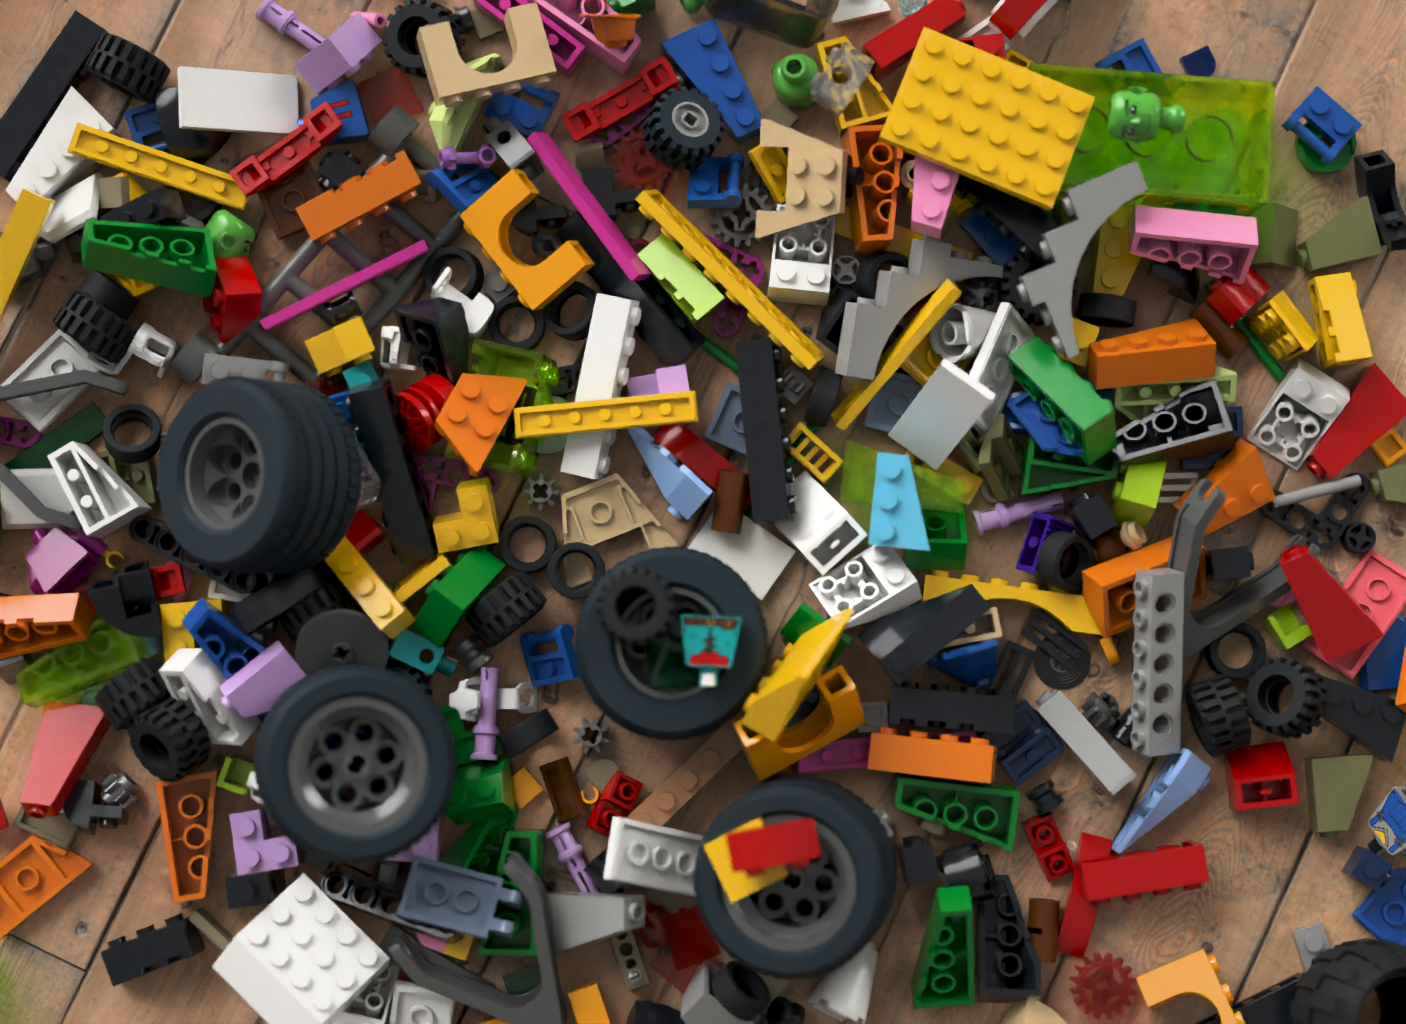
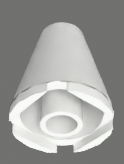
[929,302,996,363]
[807,941,879,1024]

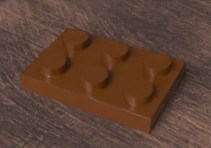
[242,142,323,241]

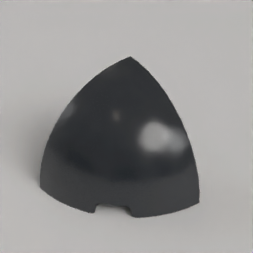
[156,87,232,164]
[1146,260,1200,305]
[88,560,163,637]

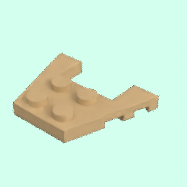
[755,119,848,238]
[561,473,677,588]

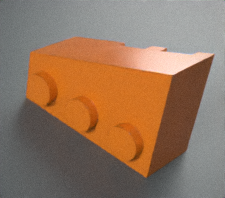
[1172,438,1276,537]

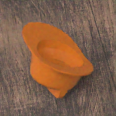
[578,13,641,49]

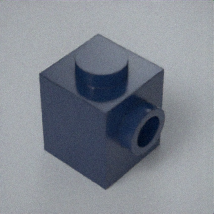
[1341,846,1393,891]

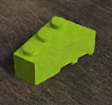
[637,233,725,326]
[1110,461,1167,529]

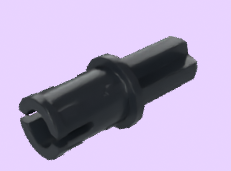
[531,233,557,257]

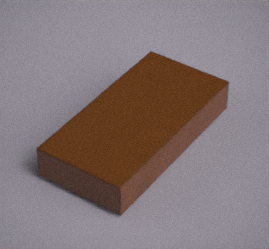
[539,757,587,824]

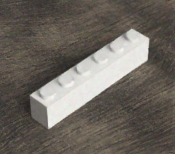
[560,293,641,479]

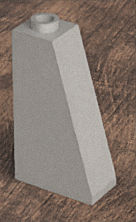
[1033,689,1137,795]
[545,891,645,954]

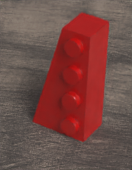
[1077,840,1210,905]

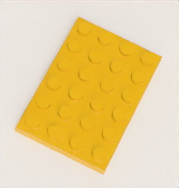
[878,27,1095,211]

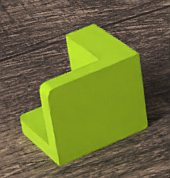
[1261,605,1313,650]
[216,755,255,796]

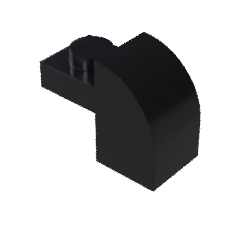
[582,168,644,221]
[511,198,567,237]
[63,780,129,835]

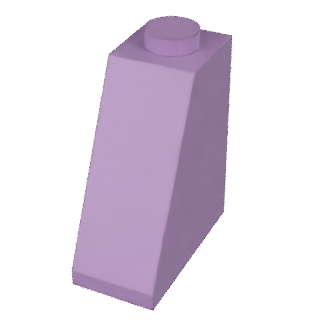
[219,640,307,718]

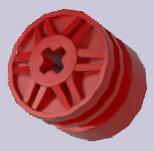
[395,374,455,453]

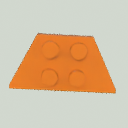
[433,373,528,477]
[0,835,94,939]

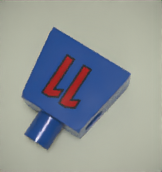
[297,80,371,146]

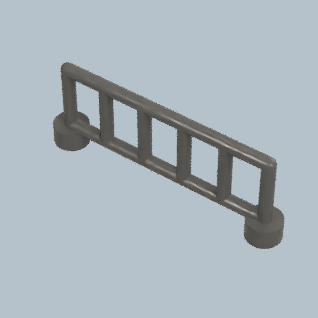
[169,104,465,392]

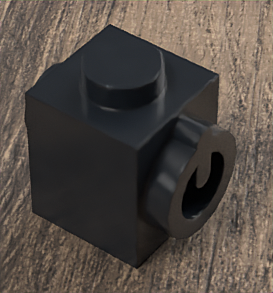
[317,148,365,191]

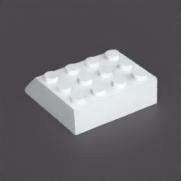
[212,873,390,1024]

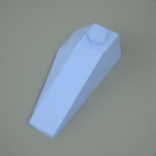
[627,427,713,522]
[1111,748,1211,854]

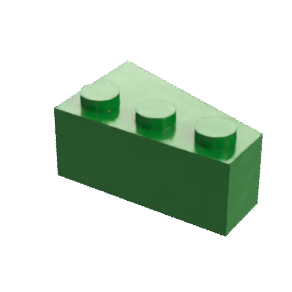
[1018,436,1118,497]
[410,546,506,648]

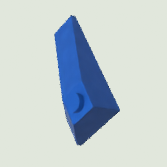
[926,639,998,688]

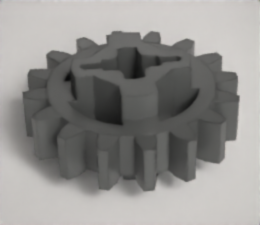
[709,183,773,249]

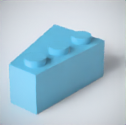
[868,452,931,551]

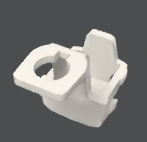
[430,267,494,338]
[85,322,177,378]
[380,326,419,374]
[449,676,538,723]

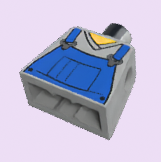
[1368,786,1406,857]

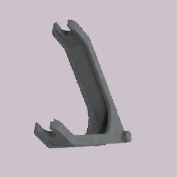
[0,370,129,531]
[1155,478,1320,668]
[389,851,567,1024]

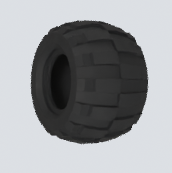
[1290,938,1406,1024]

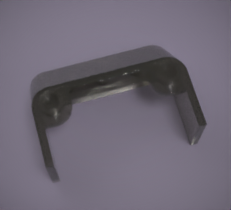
[705,0,839,48]

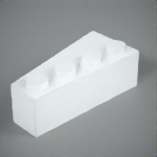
[5,86,121,202]

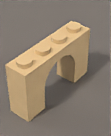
[416,2,557,108]

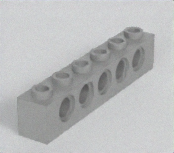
[1130,567,1185,757]

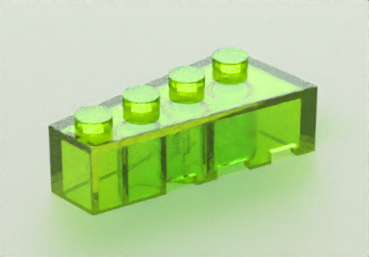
[840,439,965,513]
[15,619,146,708]

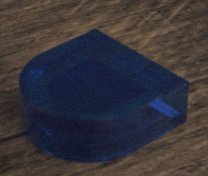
[1179,45,1216,82]

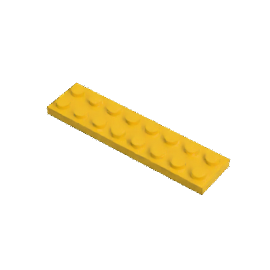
[635,189,827,370]

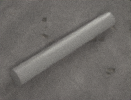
[1271,475,1362,509]

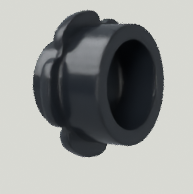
[453,5,475,34]

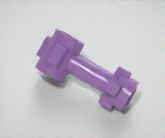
[438,145,497,170]

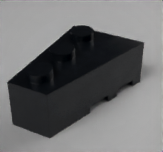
[1321,676,1406,763]
[100,913,205,987]

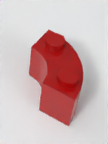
[726,818,821,877]

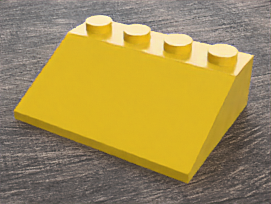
[742,608,854,742]

